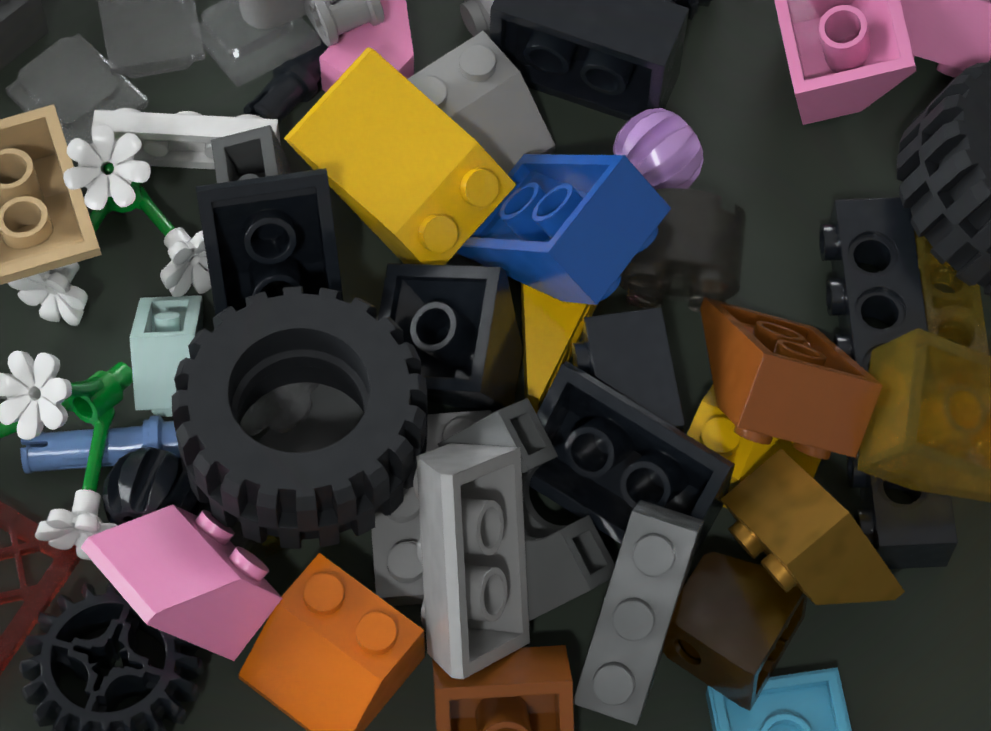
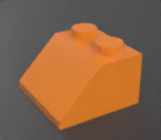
[238,553,425,731]

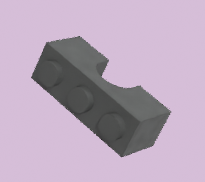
[438,398,615,621]
[573,500,704,725]

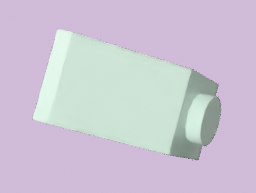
[130,295,203,417]

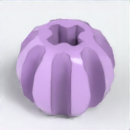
[613,108,704,199]

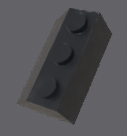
[529,361,735,557]

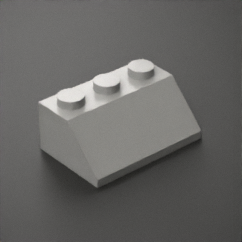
[408,31,555,174]
[413,443,530,679]

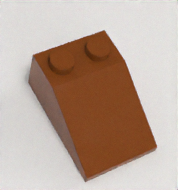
[700,297,883,460]

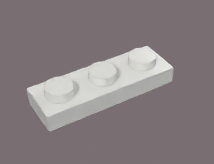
[91,108,280,169]

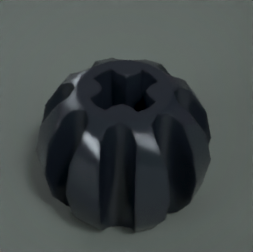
[102,447,200,525]

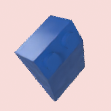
[457,154,672,305]

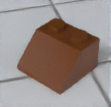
[432,645,574,731]

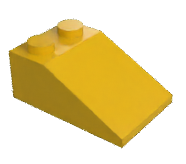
[284,47,516,265]

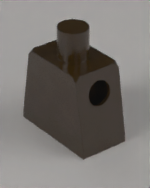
[663,552,808,711]

